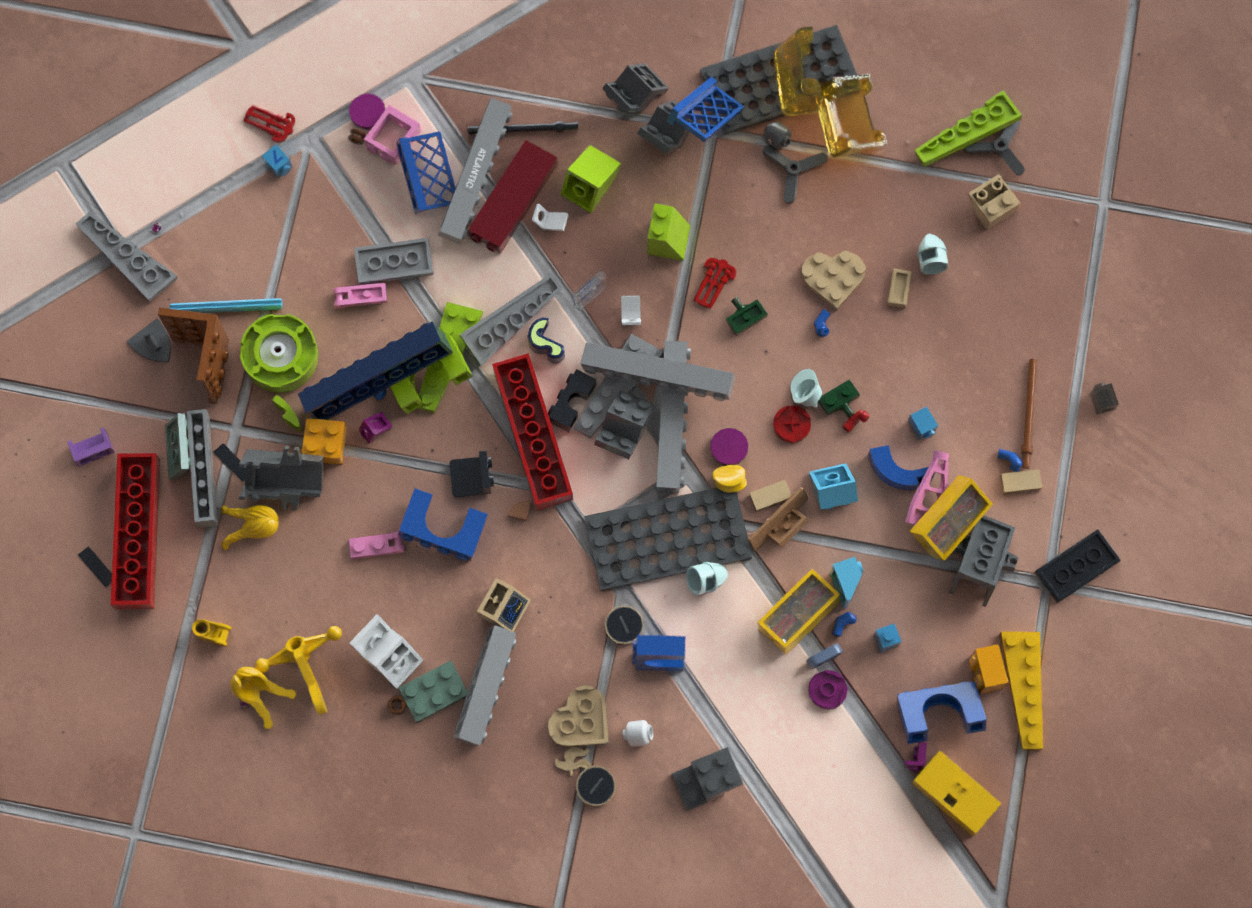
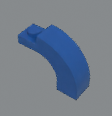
[868,445,935,490]

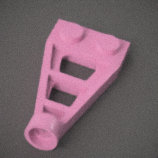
[906,451,949,525]

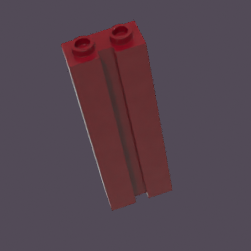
[468,140,558,254]

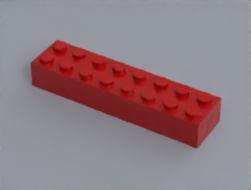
[492,353,574,511]
[110,453,160,610]

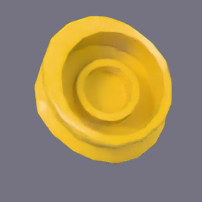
[712,465,747,493]

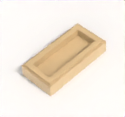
[887,268,912,308]
[1000,469,1043,494]
[749,480,791,512]

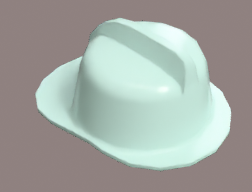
[790,369,822,408]

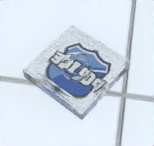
[573,270,606,311]

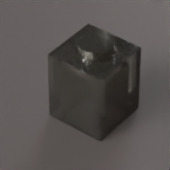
[1090,383,1119,414]

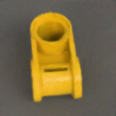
[192,619,232,647]

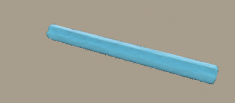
[170,298,283,313]

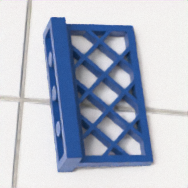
[667,77,744,142]
[396,131,456,214]

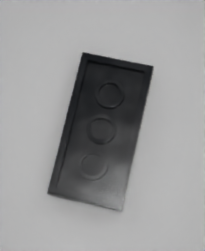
[1035,529,1121,603]

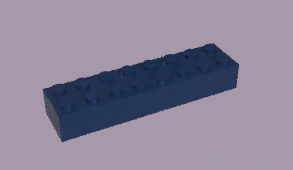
[298,322,453,420]

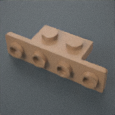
[748,487,809,551]

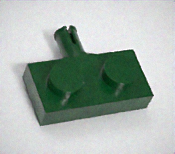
[726,297,768,336]
[818,379,860,418]

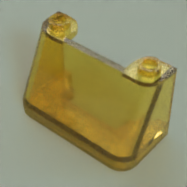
[774,27,822,116]
[815,74,887,158]

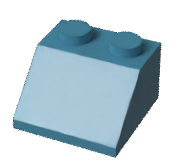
[809,463,858,510]
[830,557,863,609]

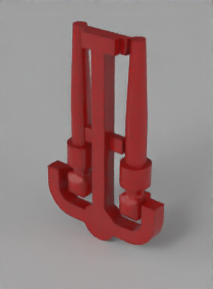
[243,105,296,143]
[693,258,736,309]

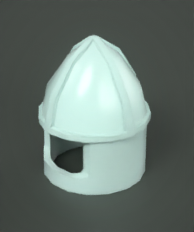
[917,234,949,275]
[686,562,728,595]

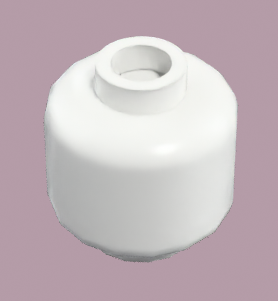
[623,720,653,747]

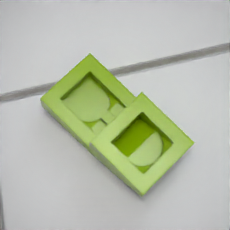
[272,394,302,432]

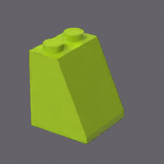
[560,145,621,213]
[647,203,691,261]

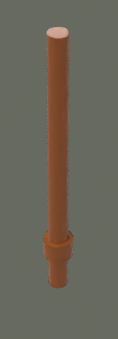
[1021,359,1037,469]

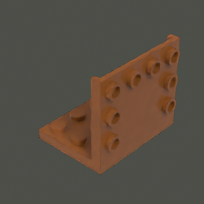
[158,307,229,404]

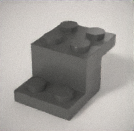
[602,63,669,114]
[637,101,700,154]
[594,390,655,460]
[672,747,744,811]

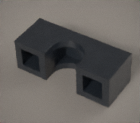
[548,369,597,433]

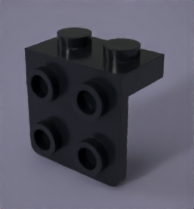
[450,451,494,498]

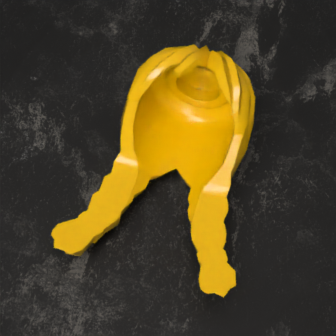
[220,505,279,551]
[230,667,297,729]

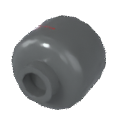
[764,122,791,149]

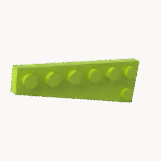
[915,90,1022,167]
[417,302,483,413]

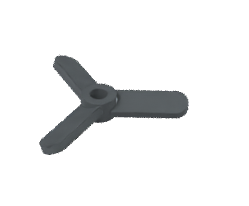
[964,121,1025,176]
[763,145,828,204]

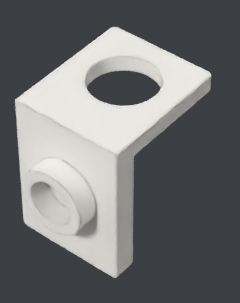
[532,204,568,231]
[621,296,641,325]

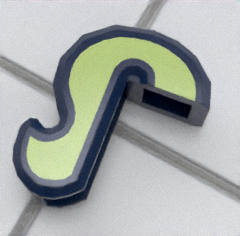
[527,317,565,364]

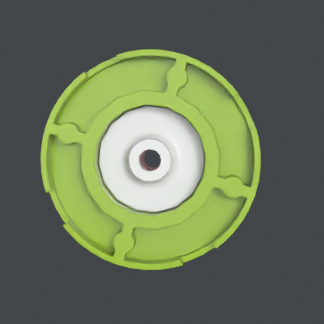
[240,314,319,393]

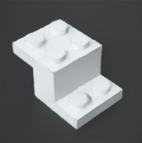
[350,614,423,689]

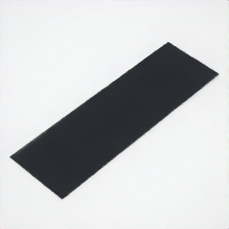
[214,443,245,482]
[78,546,112,587]

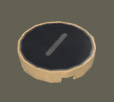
[605,606,644,645]
[576,766,616,806]

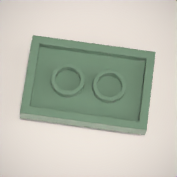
[165,413,191,480]
[398,660,468,723]

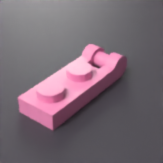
[333,283,387,309]
[349,532,405,559]

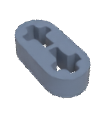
[806,643,843,669]

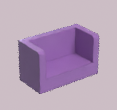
[67,427,115,467]

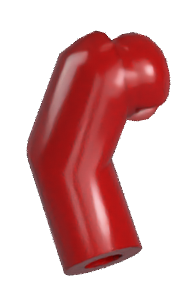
[842,410,870,433]

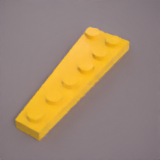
[1000,631,1043,750]

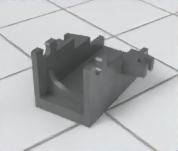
[239,446,324,511]
[949,516,1018,607]

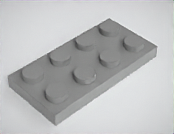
[354,238,434,285]

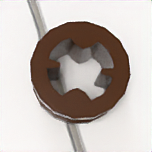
[348,129,366,145]
[388,696,406,715]

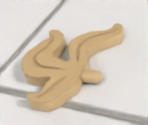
[555,747,592,776]

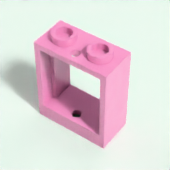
[364,105,421,165]

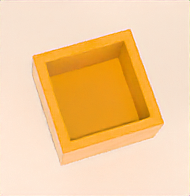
[302,418,347,465]
[968,644,1008,694]

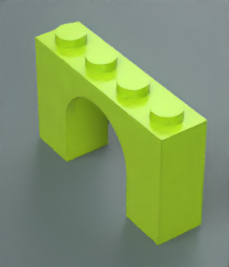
[390,333,473,414]

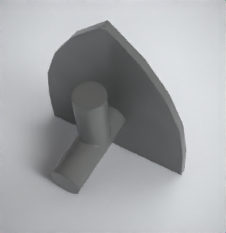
[127,319,171,362]

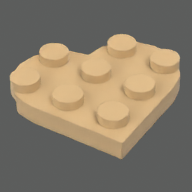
[801,251,866,310]
[548,685,609,747]

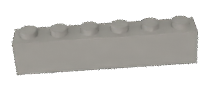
[187,409,218,528]
[453,625,516,746]

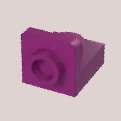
[359,411,392,444]
[904,742,927,772]

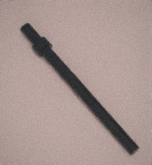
[468,121,578,134]

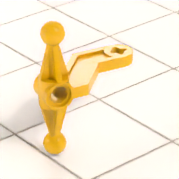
[254,626,342,715]

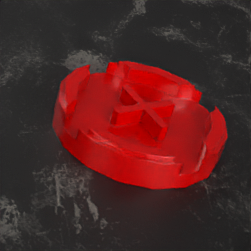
[773,405,811,443]

